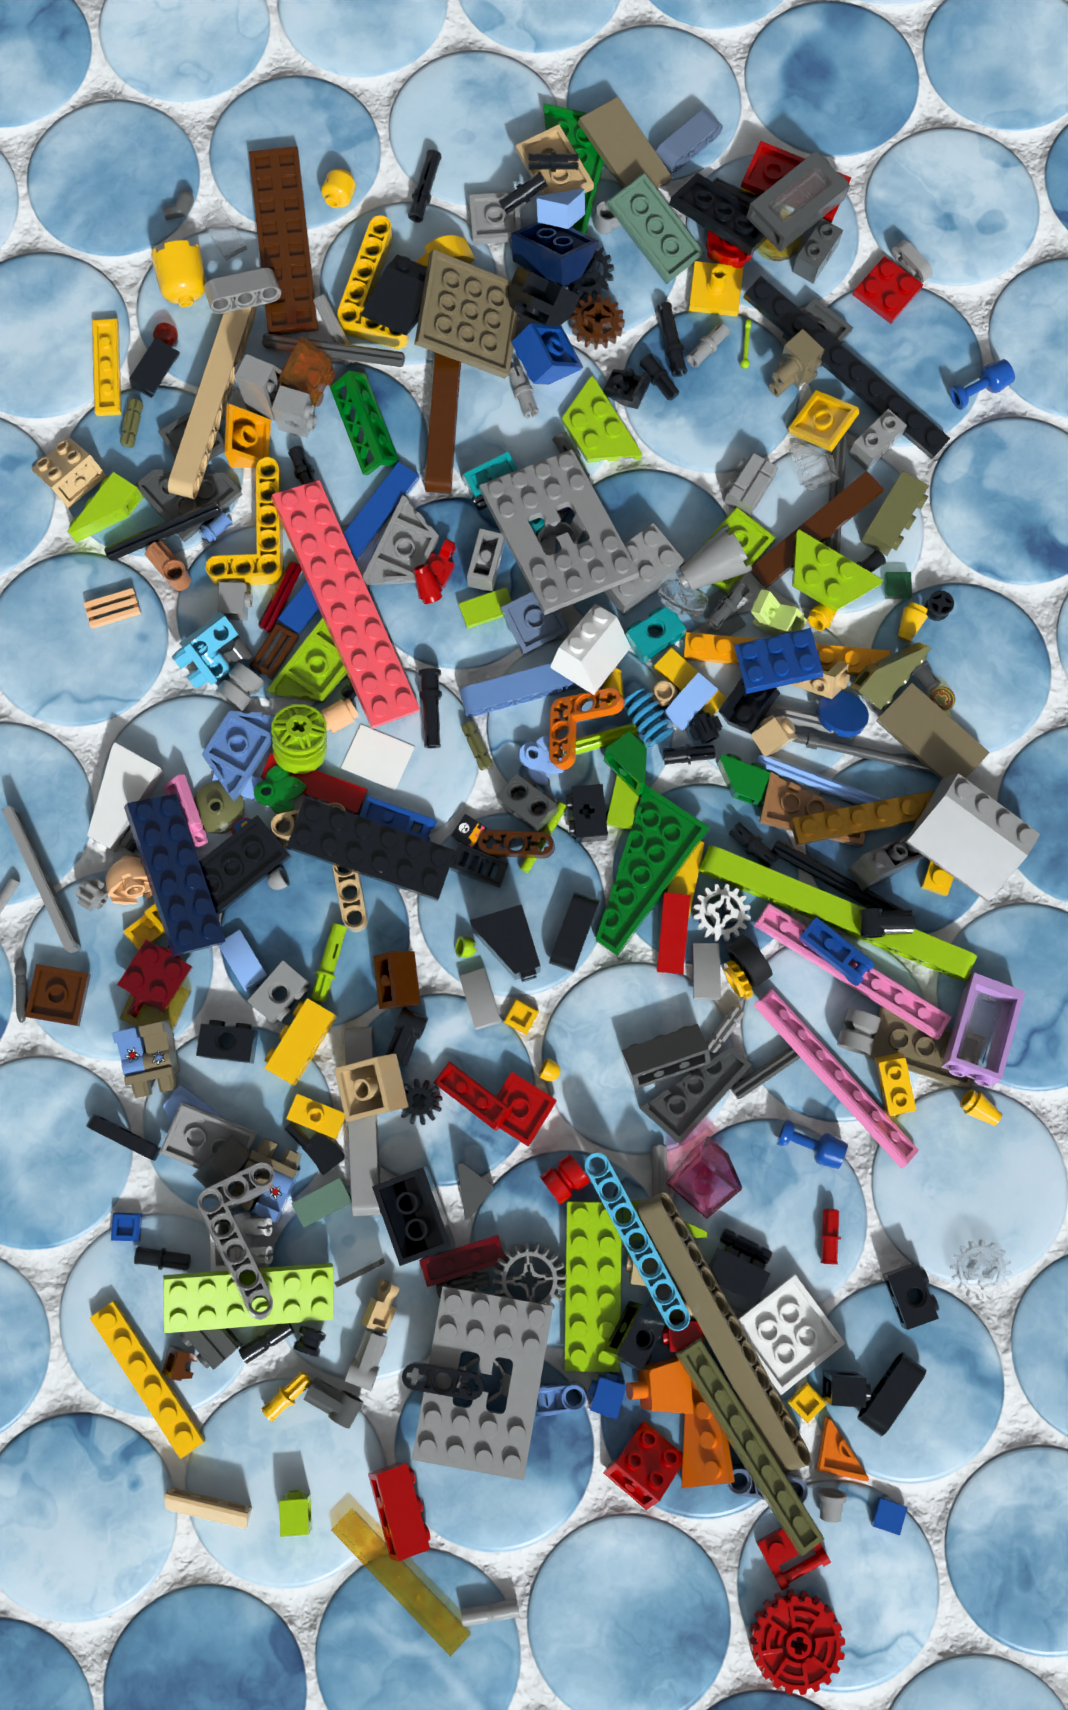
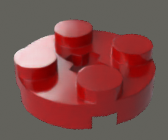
[706,231,754,269]

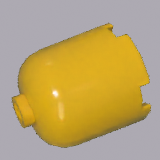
[151,240,206,307]

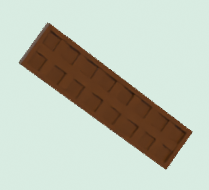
[249,146,319,335]

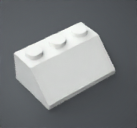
[550,603,631,695]

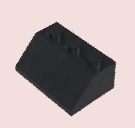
[372,1166,456,1266]

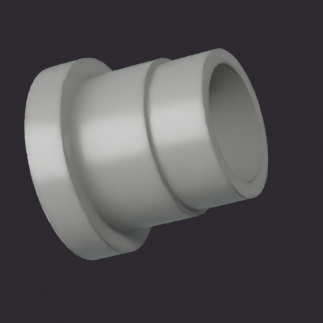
[818,1488,847,1523]

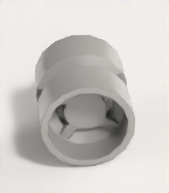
[215,662,264,712]
[837,1009,881,1055]

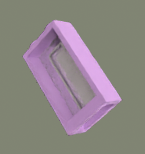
[942,973,1025,1087]

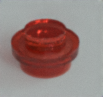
[153,323,178,347]

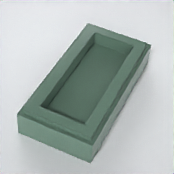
[291,1177,352,1228]

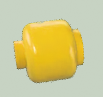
[321,168,356,208]

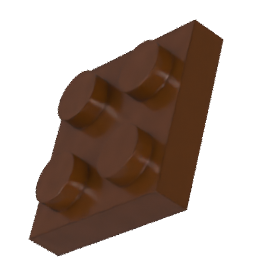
[24,964,91,1027]

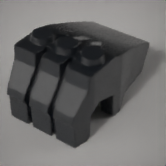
[603,368,651,409]

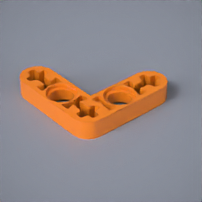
[549,688,625,770]

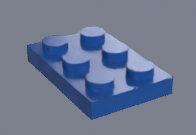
[734,628,823,694]

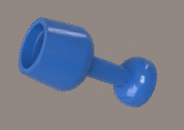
[949,359,1015,410]
[777,1119,848,1169]

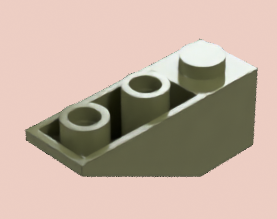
[850,642,931,710]

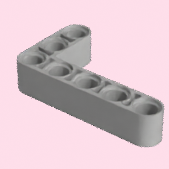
[197,1162,274,1320]

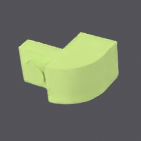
[751,589,807,636]

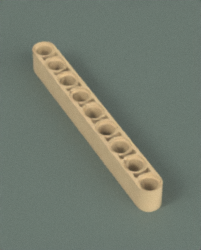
[168,306,257,499]

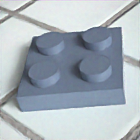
[500,592,569,654]

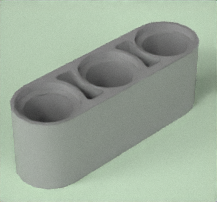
[204,268,281,314]

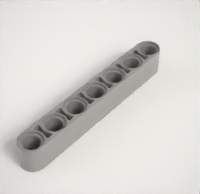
[345,1027,381,1217]

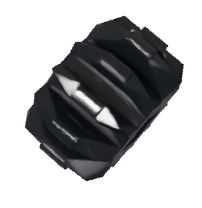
[401,1079,443,1125]

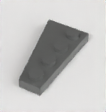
[639,1046,752,1145]

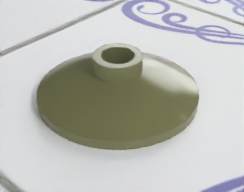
[194,782,244,834]

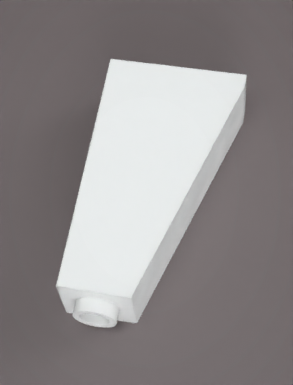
[87,742,165,853]

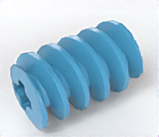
[624,688,675,747]

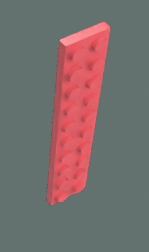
[271,480,420,729]

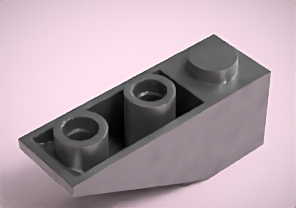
[848,834,925,891]

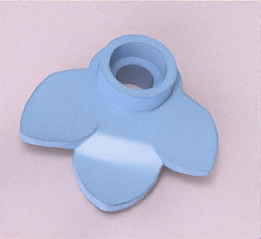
[518,735,567,786]

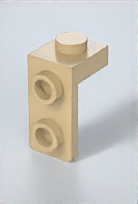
[790,660,850,699]

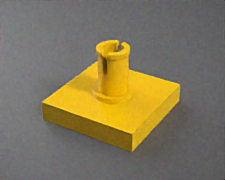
[689,261,743,317]

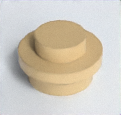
[651,681,677,706]

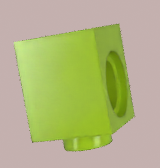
[279,1490,312,1537]

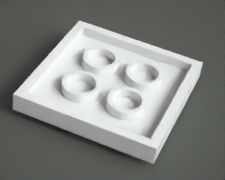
[737,1274,846,1395]

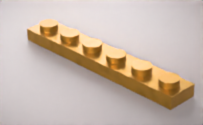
[790,790,935,846]

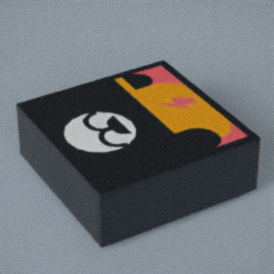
[451,814,487,848]

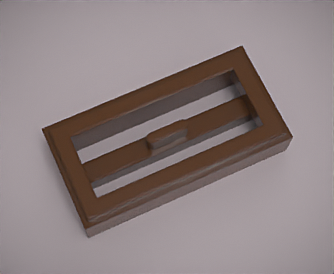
[249,623,299,680]

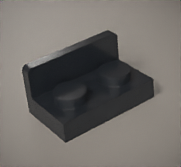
[719,678,780,734]

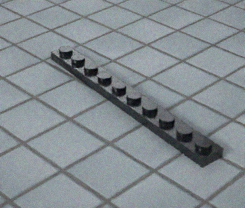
[743,276,950,459]

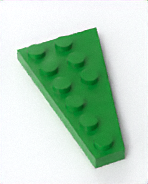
[543,103,604,234]
[595,784,709,957]

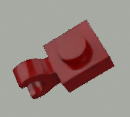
[426,539,456,589]

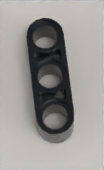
[549,892,599,972]
[857,1352,927,1437]

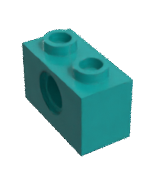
[626,605,687,664]

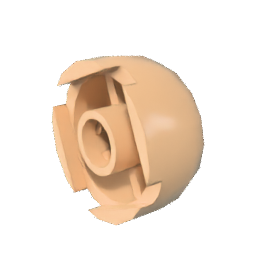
[105,855,153,905]

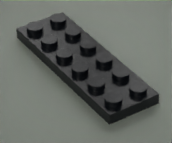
[286,798,455,901]

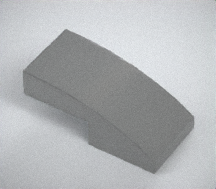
[692,943,721,1000]
[459,968,501,1030]

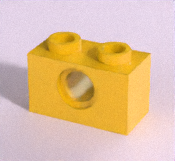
[874,1052,917,1116]

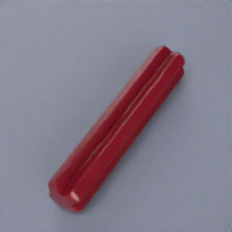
[258,561,302,632]

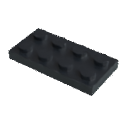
[669,173,767,256]
[199,815,292,916]

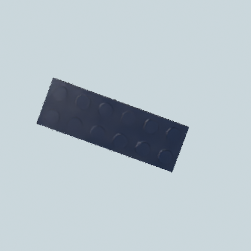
[124,794,226,957]

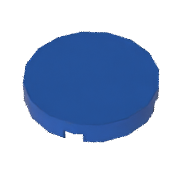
[817,691,869,737]

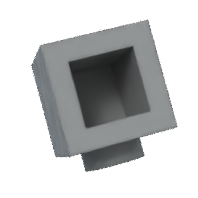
[217,579,253,621]

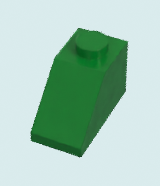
[603,731,647,796]

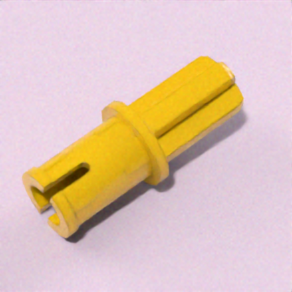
[261,1372,312,1422]

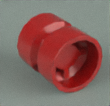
[539,1153,591,1205]

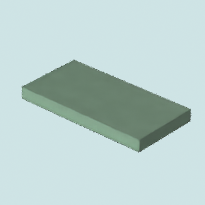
[606,173,704,284]

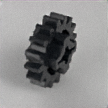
[564,247,614,300]

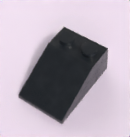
[361,254,427,336]

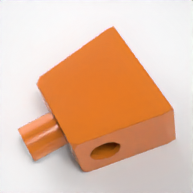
[626,1356,693,1414]

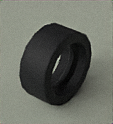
[726,935,773,988]

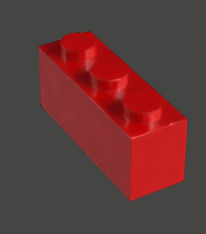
[368,1462,431,1562]

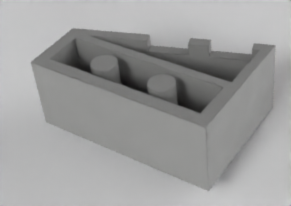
[234,354,295,421]

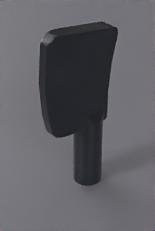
[284,1122,345,1175]

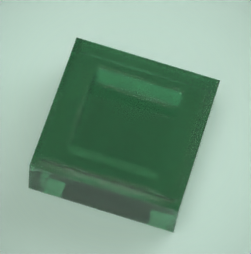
[884,572,912,599]

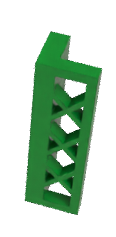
[330,371,400,475]

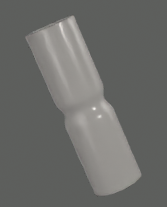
[461,1599,519,1627]

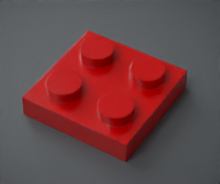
[853,256,923,324]
[496,1072,557,1147]

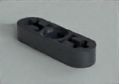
[86,1113,161,1161]
[402,1362,484,1400]

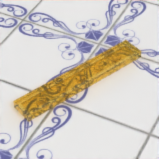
[331,1508,471,1657]

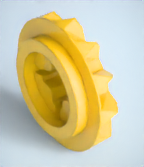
[723,960,753,1000]

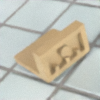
[31,437,107,509]

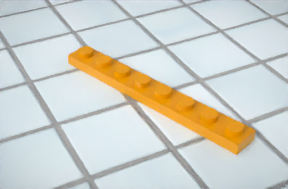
[683,632,891,676]

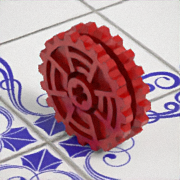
[749,1589,846,1695]

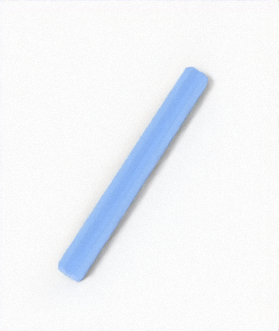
[756,753,881,805]

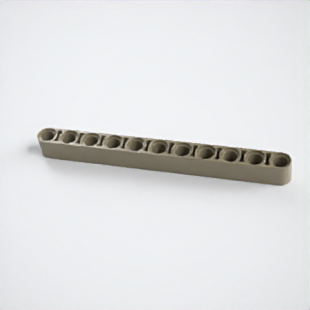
[638,1192,811,1474]

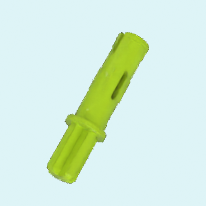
[311,923,347,1003]

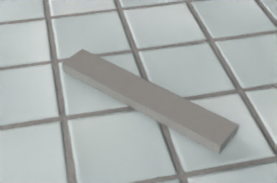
[1,806,81,954]

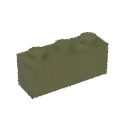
[861,471,929,556]

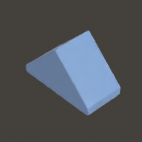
[536,188,585,229]

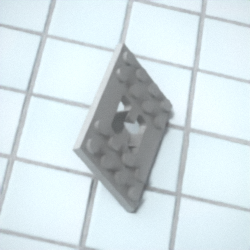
[479,450,639,615]
[412,1286,553,1480]

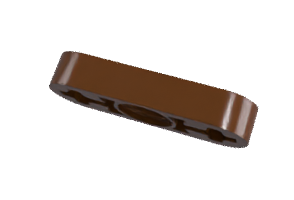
[478,830,555,859]

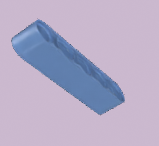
[459,663,580,717]

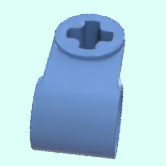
[536,1381,587,1416]

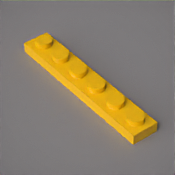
[90,1301,206,1459]

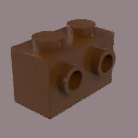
[373,951,421,1009]

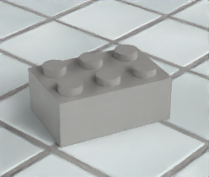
[603,523,686,616]

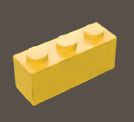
[264,998,337,1086]

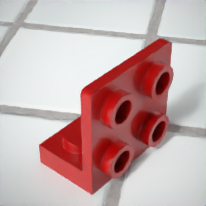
[603,1422,683,1510]

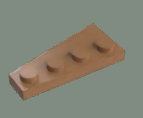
[759,772,866,847]

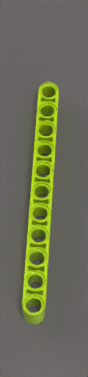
[699,846,977,982]

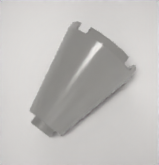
[677,525,752,590]

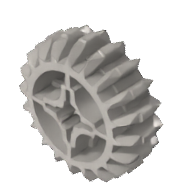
[492,1241,567,1309]

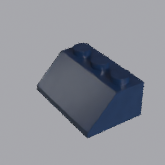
[511,222,599,287]

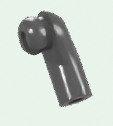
[163,190,194,221]

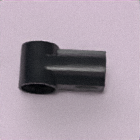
[859,908,915,938]
[386,1008,428,1066]

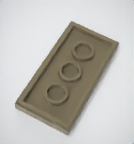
[577,97,673,189]
[876,683,990,780]
[865,1006,984,1090]

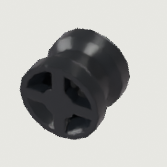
[924,590,954,621]
[293,1325,326,1357]

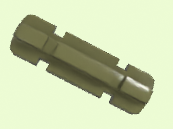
[120,398,143,448]
[461,721,493,770]

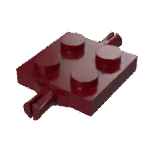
[117,939,193,1018]

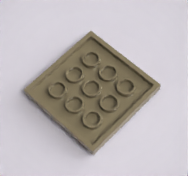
[414,249,519,379]

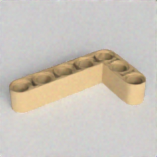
[271,803,368,932]

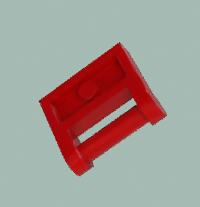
[756,1527,831,1591]

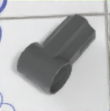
[303,1377,364,1429]

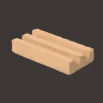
[83,588,141,629]

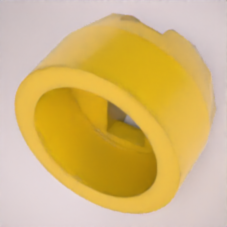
[538,1058,561,1081]

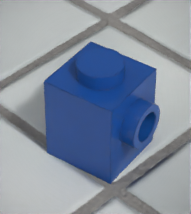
[587,1372,626,1419]

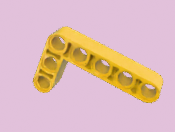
[337,215,409,349]
[205,457,284,586]

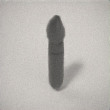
[14,957,27,1023]

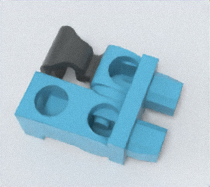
[171,611,253,689]

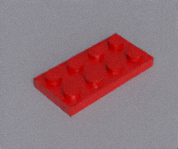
[741,141,852,223]

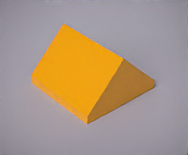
[224,404,271,468]

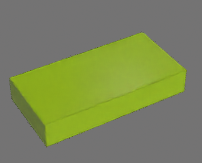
[458,587,512,629]
[607,775,639,831]

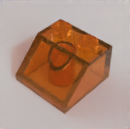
[278,336,335,409]

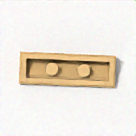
[164,1488,252,1529]

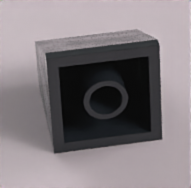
[470,904,541,982]

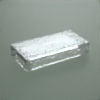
[201,206,247,261]

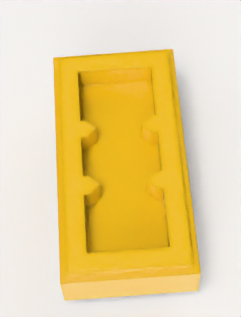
[286,1094,345,1139]

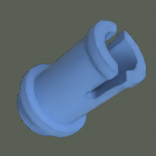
[199,512,233,543]

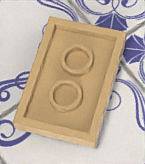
[516,124,594,195]

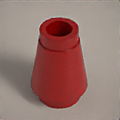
[413,564,443,604]

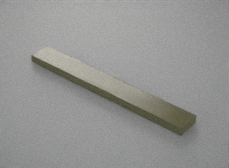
[675,1338,824,1556]

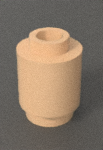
[320,698,359,734]

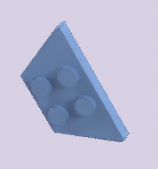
[202,711,275,802]

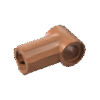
[144,541,191,591]

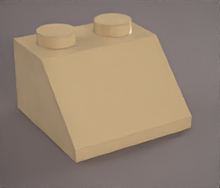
[334,1054,408,1122]

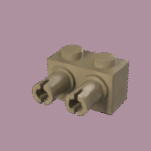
[769,329,824,397]

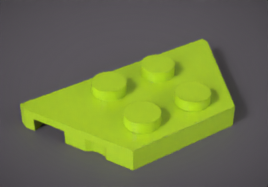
[562,376,642,463]
[792,530,884,612]
[267,617,347,703]

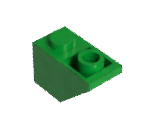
[717,754,771,807]

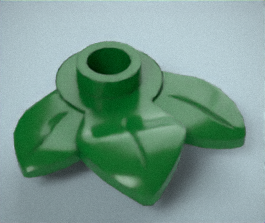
[254,765,306,814]

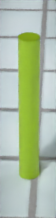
[519,802,567,874]

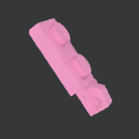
[163,774,208,848]

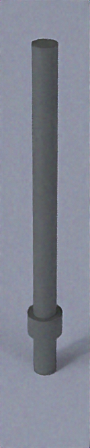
[792,732,934,774]

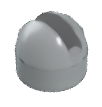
[267,867,290,890]

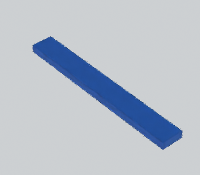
[278,461,419,636]

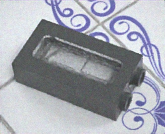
[746,151,850,252]

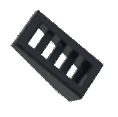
[450,843,509,888]

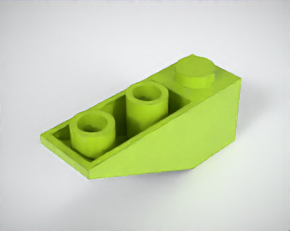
[67,472,143,543]

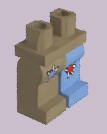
[112,1019,180,1098]
[230,1138,302,1223]

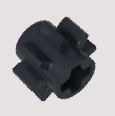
[689,712,723,744]

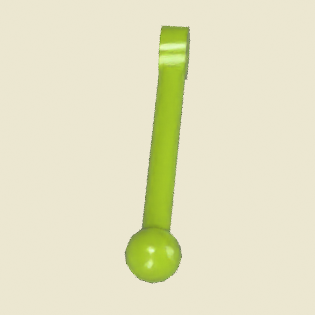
[740,319,751,369]

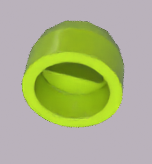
[455,936,477,958]

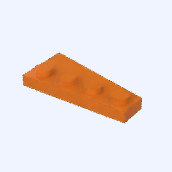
[682,1381,735,1488]

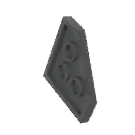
[134,469,243,542]

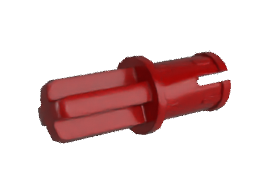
[819,1208,841,1265]

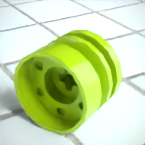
[271,704,327,774]

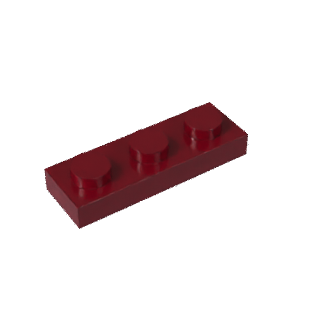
[419,1235,506,1287]

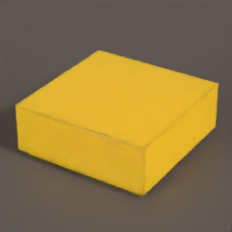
[503,999,539,1035]
[787,1382,827,1424]

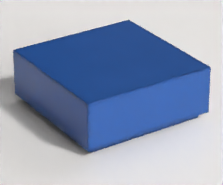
[111,1212,142,1242]
[871,1497,908,1535]

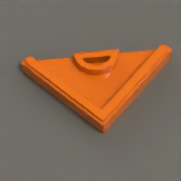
[816,1416,869,1482]

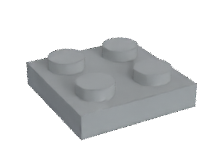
[469,192,521,245]

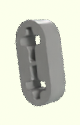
[892,240,933,283]

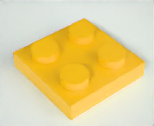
[788,390,859,452]

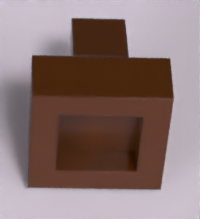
[162,1345,197,1381]

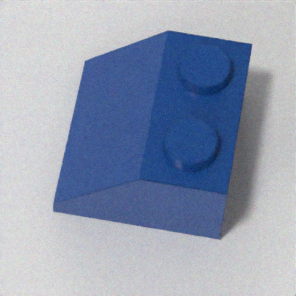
[511,323,583,385]

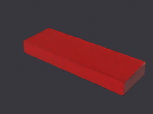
[657,893,691,974]
[433,1061,513,1131]

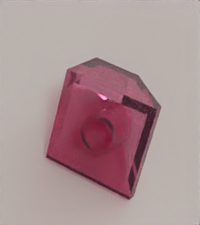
[666,1136,742,1219]

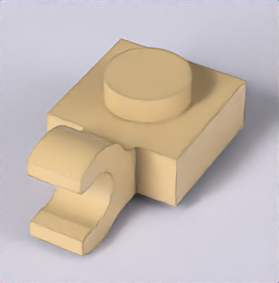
[360,1279,399,1333]

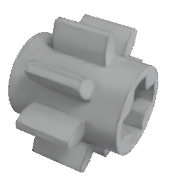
[75,877,109,911]

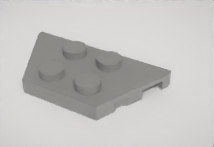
[362,495,439,585]

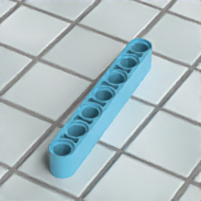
[584,1153,690,1331]

